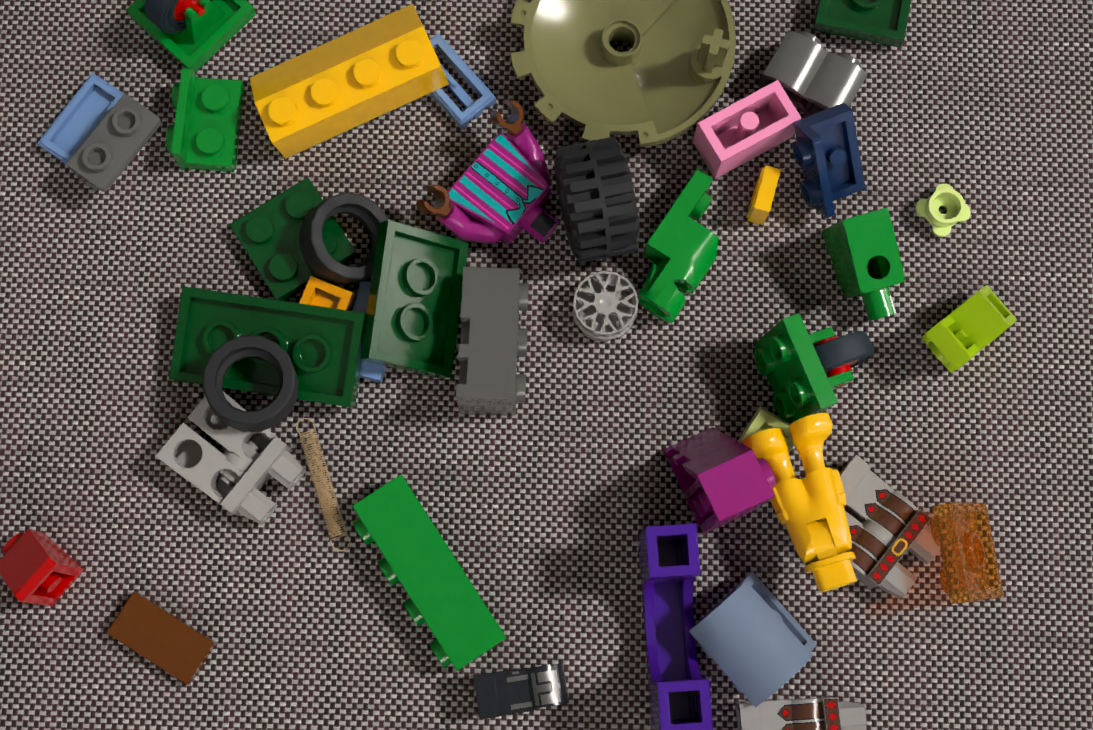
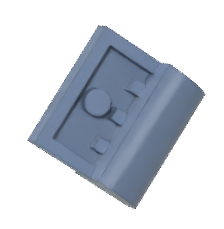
[689,571,817,708]

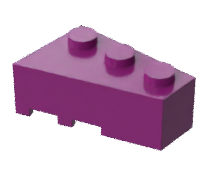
[663,427,776,535]

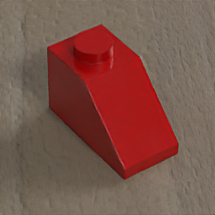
[0,529,85,606]

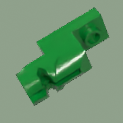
[637,169,719,324]

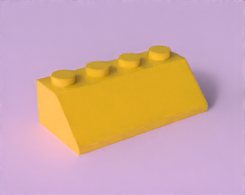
[250,4,449,159]

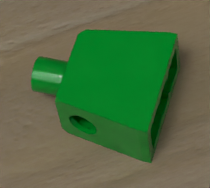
[821,207,905,321]

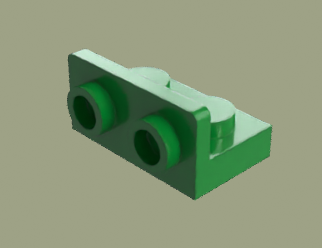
[166,68,245,172]

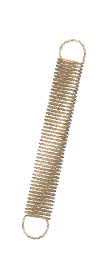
[296,418,350,551]

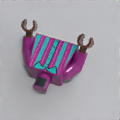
[416,100,559,245]

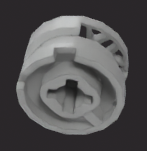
[572,271,638,342]

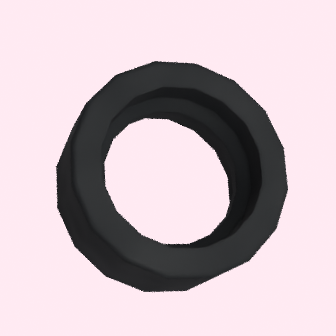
[299,193,388,286]
[203,336,298,432]

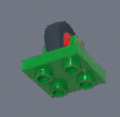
[126,0,256,73]
[753,313,875,424]

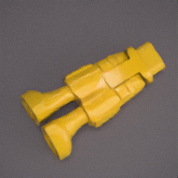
[742,413,857,593]

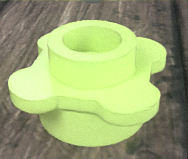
[915,184,971,237]

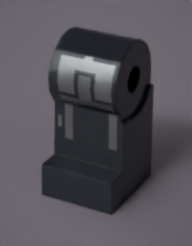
[473,664,569,720]

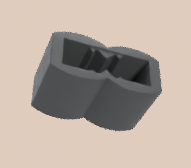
[757,30,868,116]

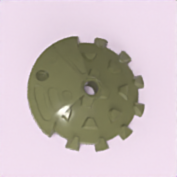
[510,0,736,147]

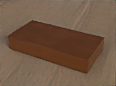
[107,592,217,685]

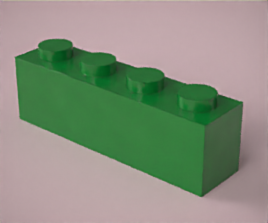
[352,474,507,671]

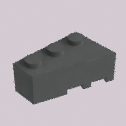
[456,267,529,415]

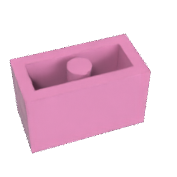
[692,80,802,179]

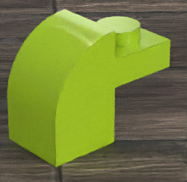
[921,285,1017,373]

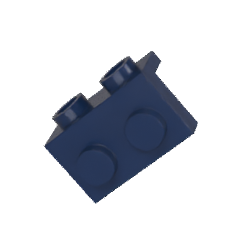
[792,103,866,218]

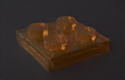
[931,503,1004,604]

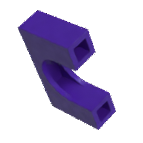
[638,523,713,730]

